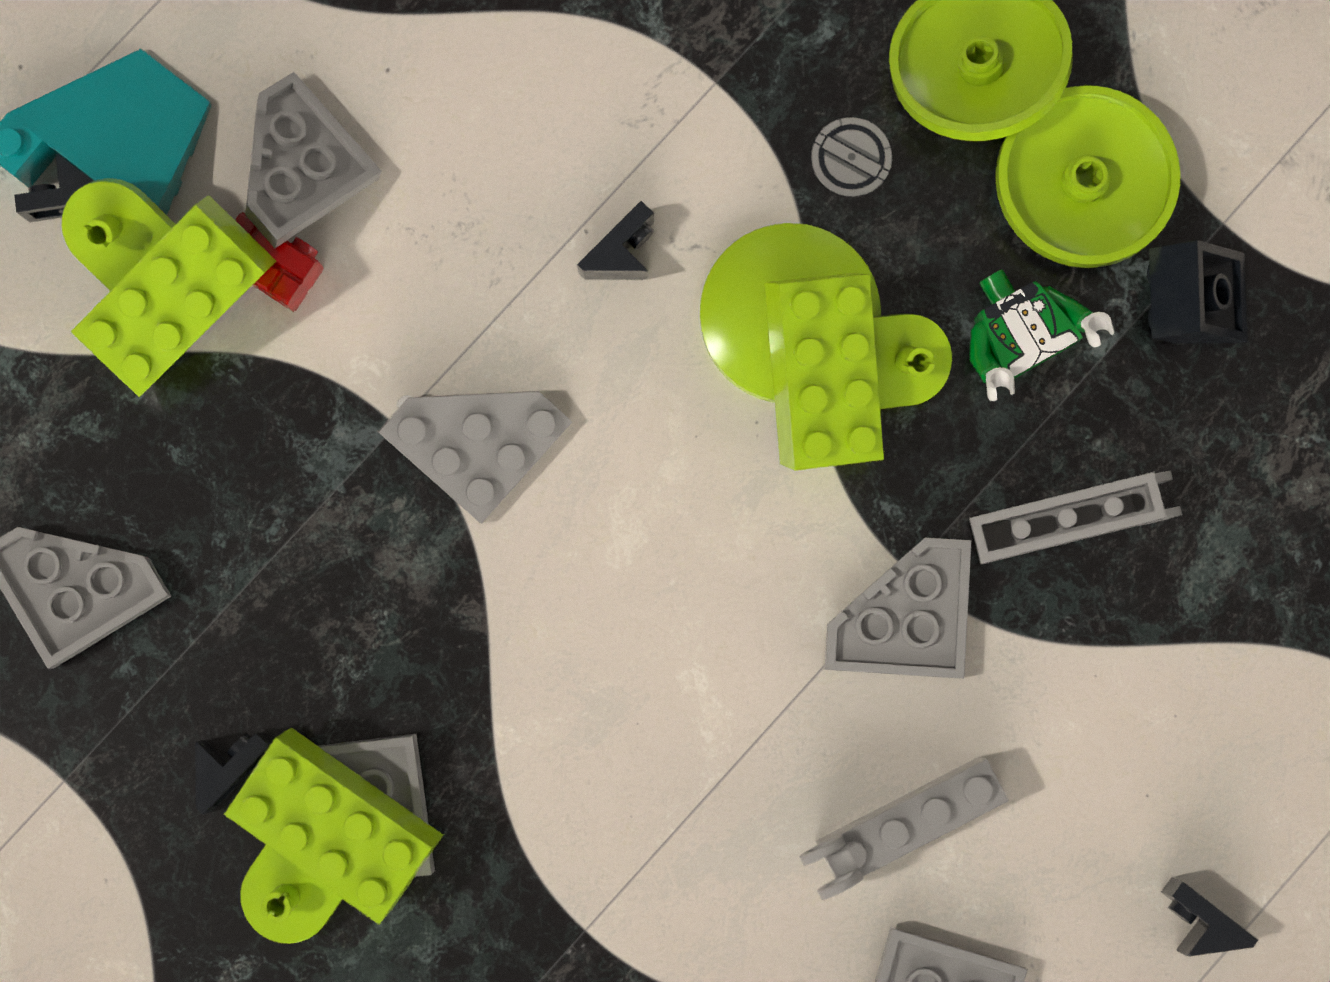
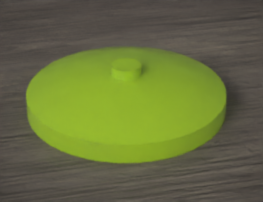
[889,0,1072,141]
[996,85,1180,268]
[700,223,881,403]

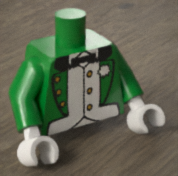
[970,269,1114,401]

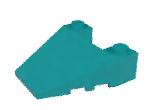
[0,49,212,215]

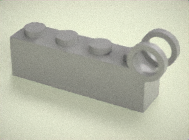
[969,471,1183,565]
[800,757,1009,900]

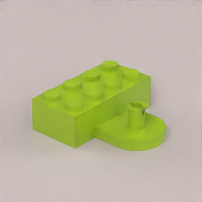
[62,178,276,397]
[765,273,952,471]
[224,728,443,944]

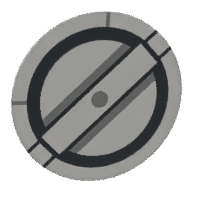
[812,118,892,196]

